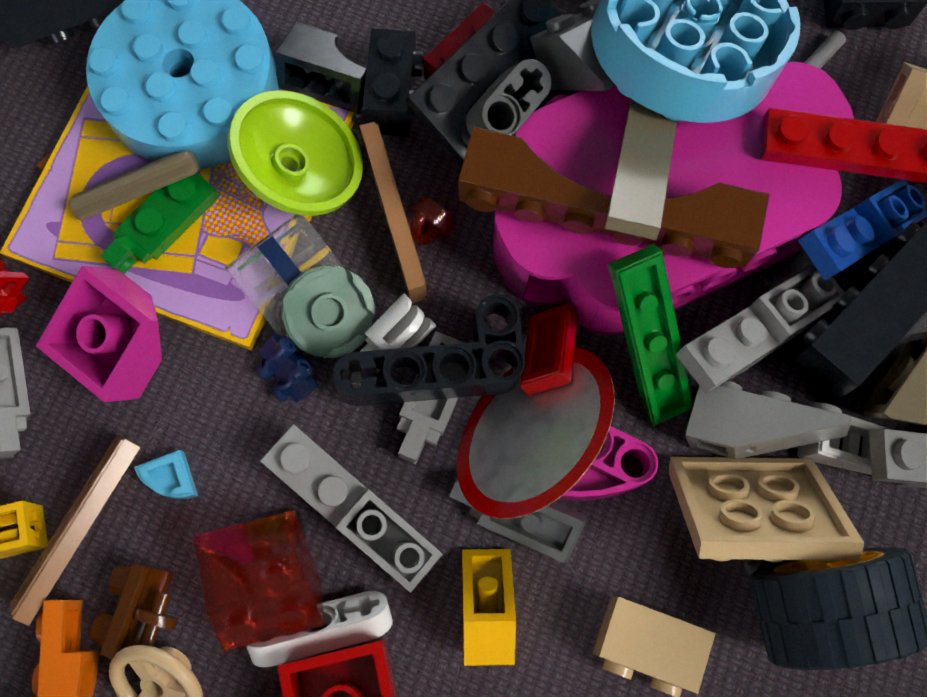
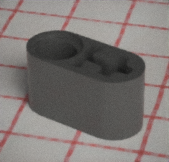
[466,59,551,135]

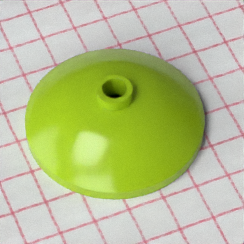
[227,90,363,216]

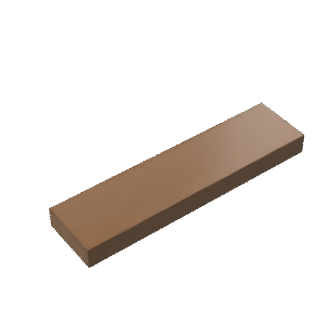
[360,122,427,303]
[10,435,140,626]

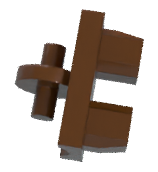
[89,563,179,659]

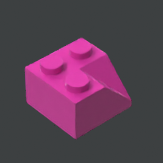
[36,266,162,402]

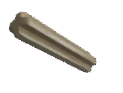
[68,151,199,220]

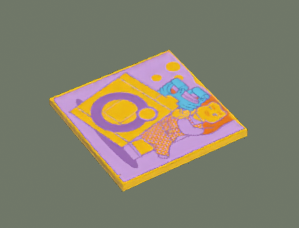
[0,86,357,351]

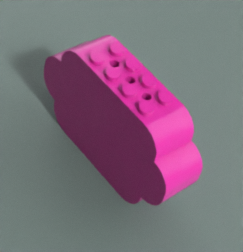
[492,62,854,335]

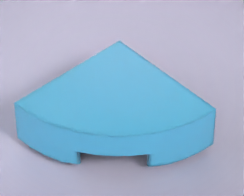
[134,450,198,499]

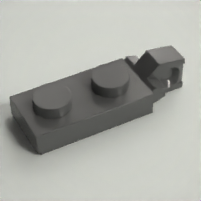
[449,476,587,563]

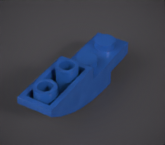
[798,180,927,281]

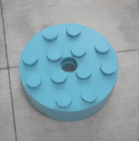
[86,0,279,170]
[591,0,800,123]

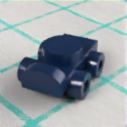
[256,333,318,403]

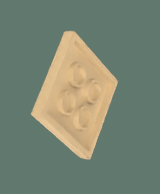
[669,457,864,563]

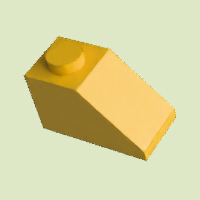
[462,549,516,666]

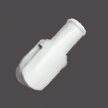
[350,294,436,388]

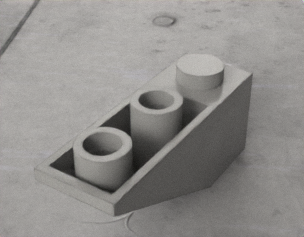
[685,381,852,459]

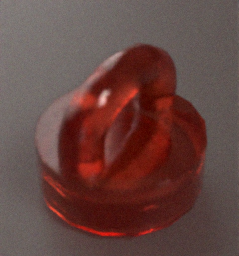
[410,197,455,246]

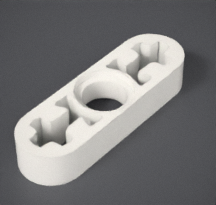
[244,591,393,667]

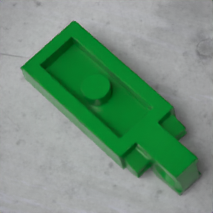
[101,173,220,274]

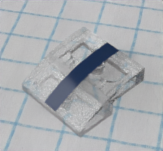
[224,214,344,339]

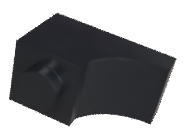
[276,22,367,114]

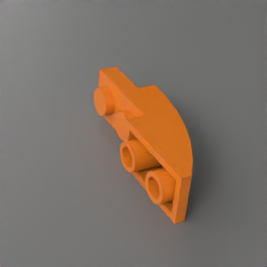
[32,600,100,697]

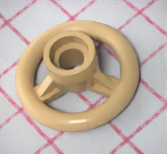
[109,645,203,697]

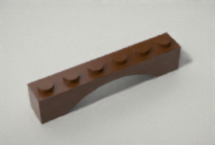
[458,127,770,268]

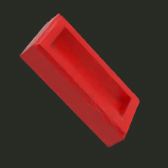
[520,303,578,396]

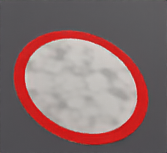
[457,347,614,519]

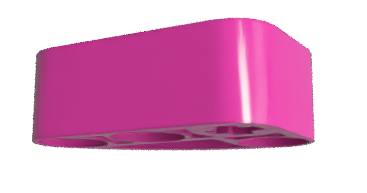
[557,426,658,502]

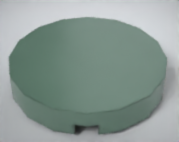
[281,265,375,358]

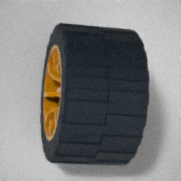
[750,547,927,670]

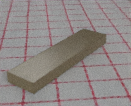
[604,98,677,240]

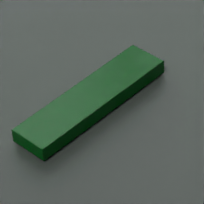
[608,244,694,427]

